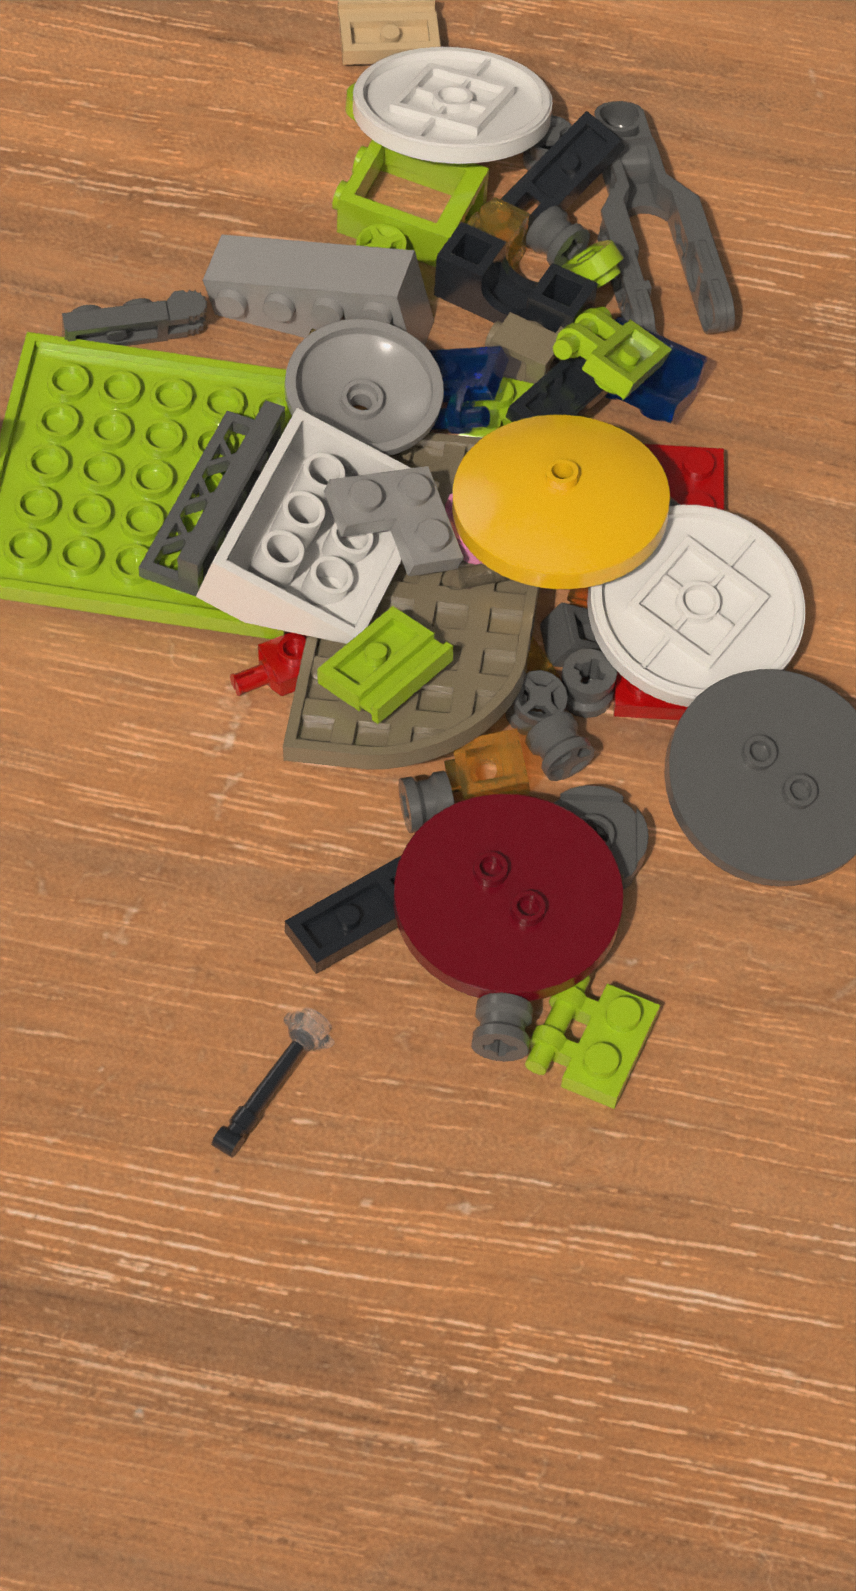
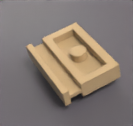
[338,0,441,65]

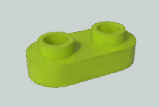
[561,240,624,288]

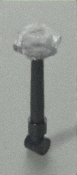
[211,1007,335,1158]

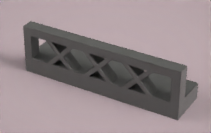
[139,400,285,596]

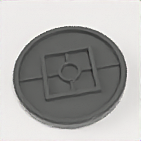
[664,669,856,887]

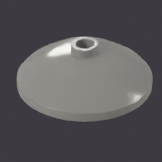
[284,319,444,456]

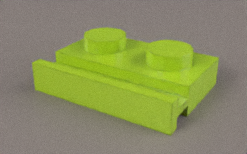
[317,606,453,724]

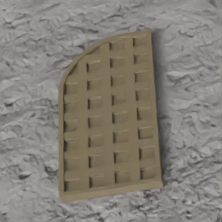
[283,433,540,770]

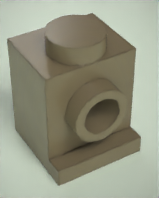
[485,312,564,384]

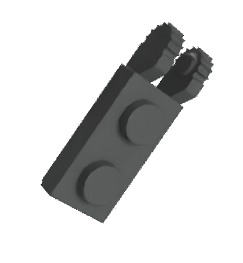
[62,289,207,346]

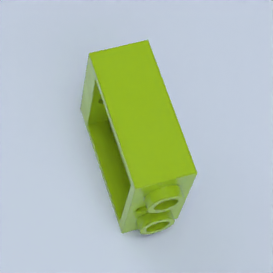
[332,140,489,267]

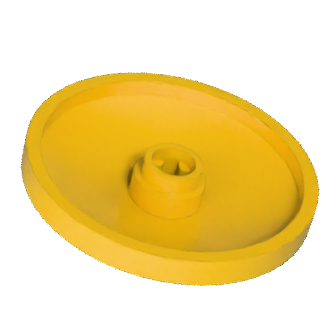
[452,415,670,589]

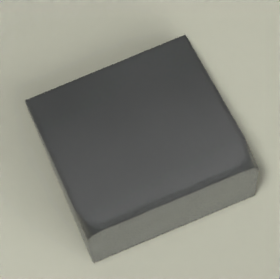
[540,602,601,667]

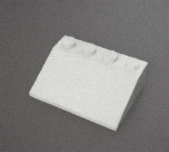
[196,408,440,644]

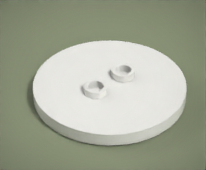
[353,47,553,164]
[587,505,805,707]

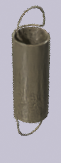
[442,563,509,590]

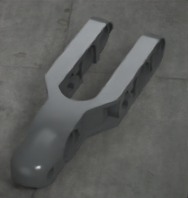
[594,101,735,339]

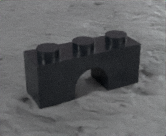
[434,222,598,333]

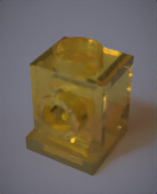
[467,197,529,269]
[444,728,530,800]

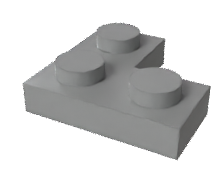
[324,466,464,576]

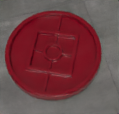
[394,794,623,1001]

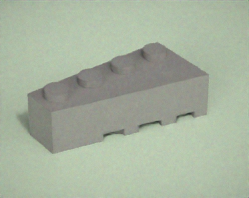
[203,234,434,346]

